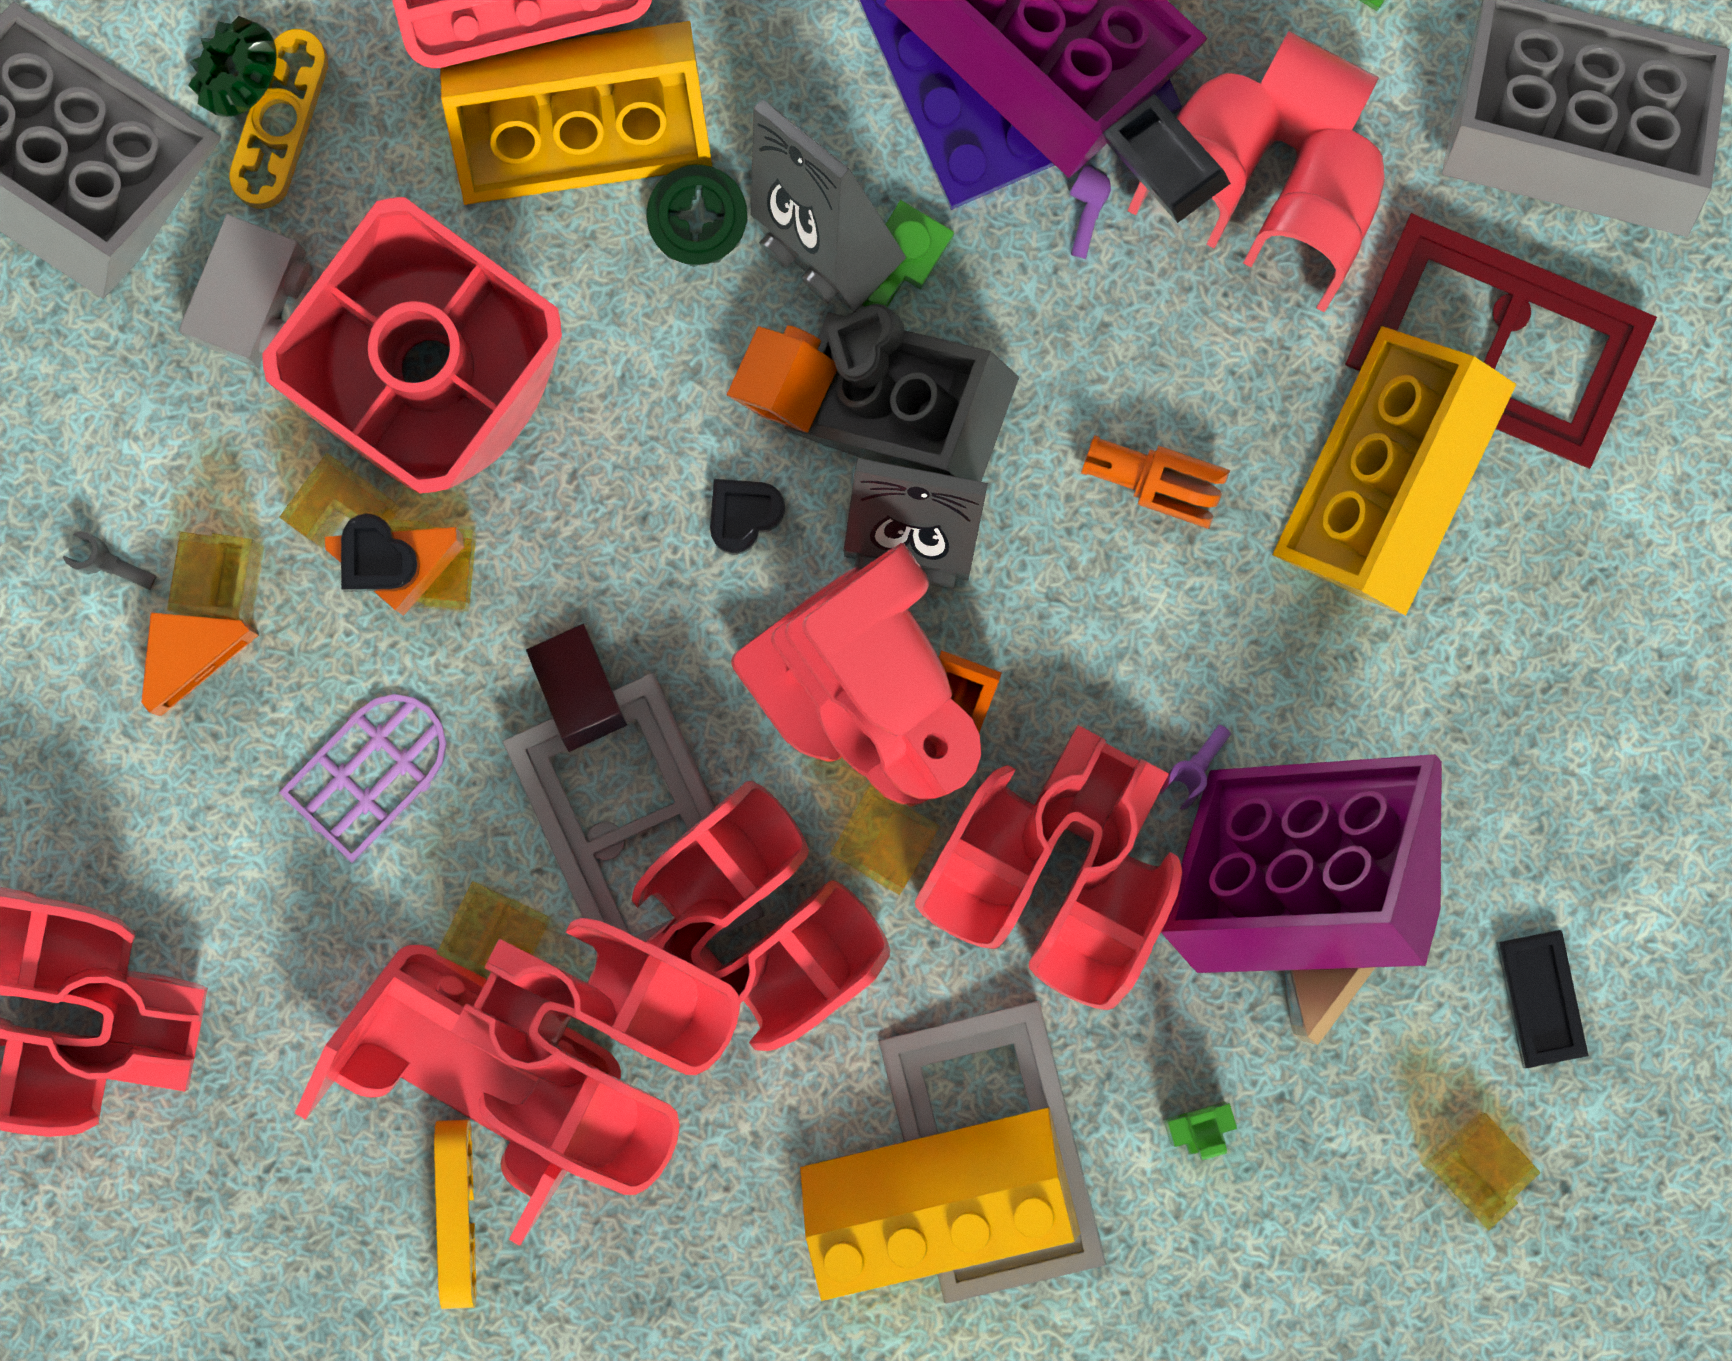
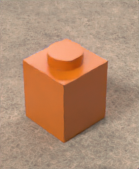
[726,325,837,433]

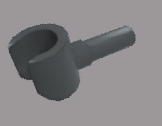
[63,531,157,590]

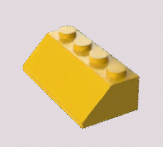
[440,21,713,205]
[1272,326,1517,616]
[800,1107,1081,1301]

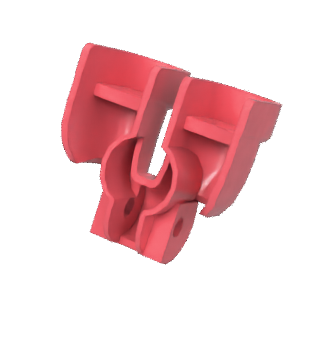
[1128,31,1385,312]
[731,542,981,807]
[915,725,1182,1010]
[632,781,890,1051]
[0,887,208,1137]
[451,918,740,1195]

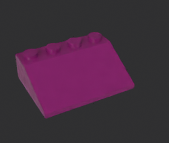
[884,0,1207,178]
[1161,754,1442,973]

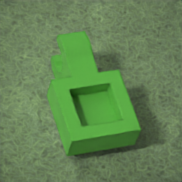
[862,200,954,307]
[1163,1101,1237,1161]

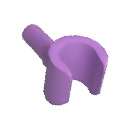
[1069,166,1111,259]
[1159,725,1231,810]

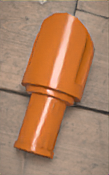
[1081,435,1230,529]

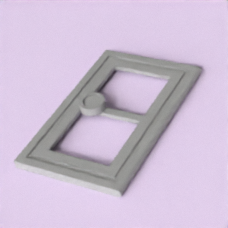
[502,672,765,942]
[879,1001,1107,1304]

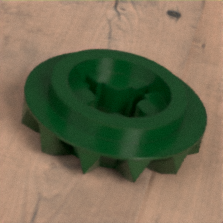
[188,16,277,117]
[646,165,748,267]

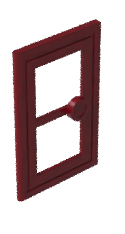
[1345,213,1657,469]

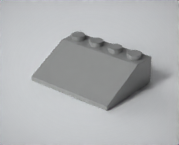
[1442,0,1730,237]
[0,1,221,299]

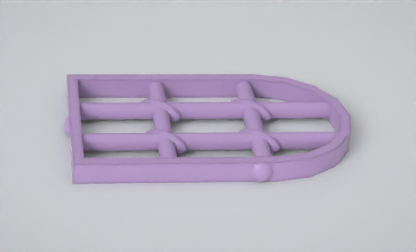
[279,694,447,863]

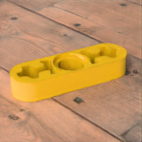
[229,29,328,209]
[434,1119,477,1309]

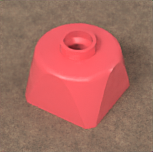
[262,197,562,493]

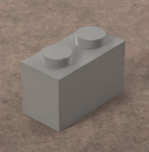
[178,214,310,368]

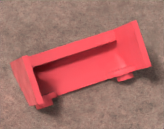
[392,0,652,68]
[295,945,621,1246]

